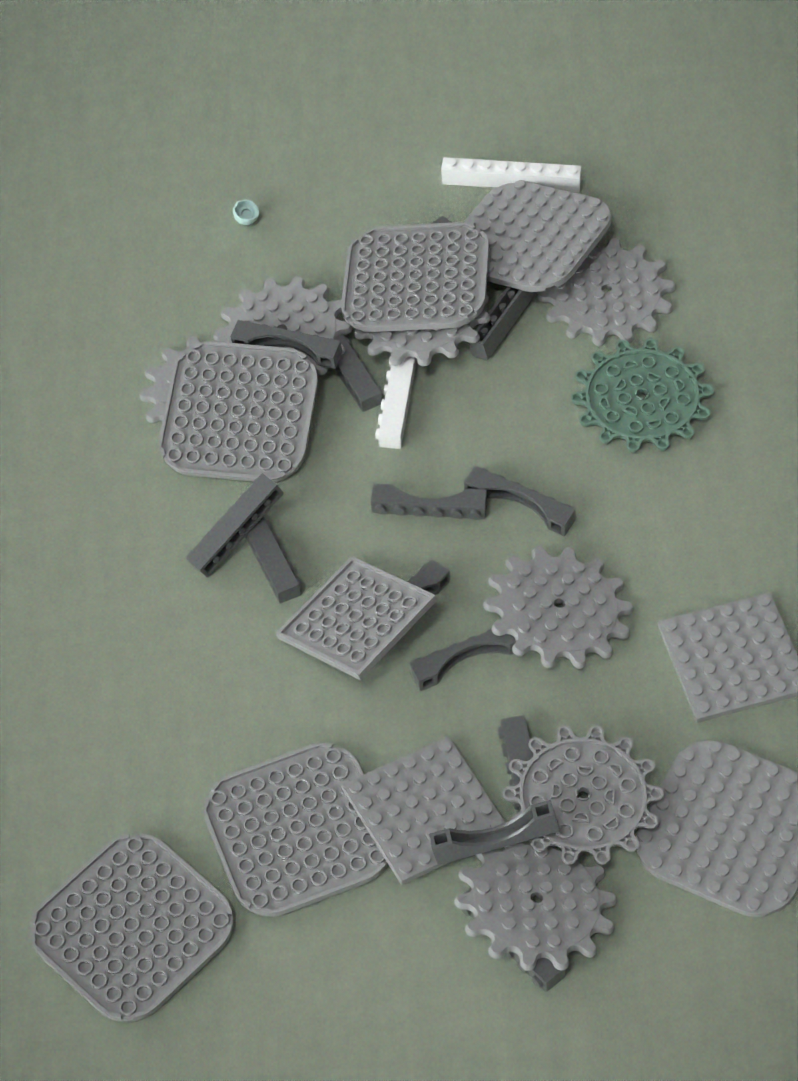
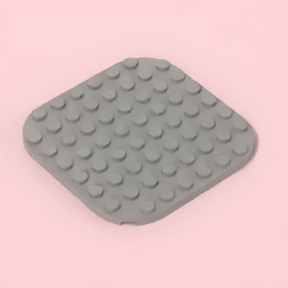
[464,180,611,292]
[341,222,489,332]
[159,341,318,482]
[637,741,798,917]
[204,743,388,916]
[30,833,233,1022]

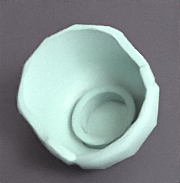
[233,199,259,225]

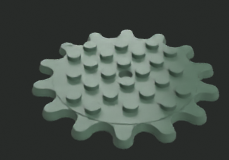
[571,338,714,453]

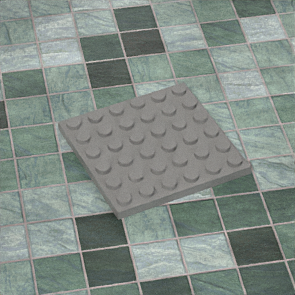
[275,556,437,680]
[658,592,798,723]
[342,736,505,885]

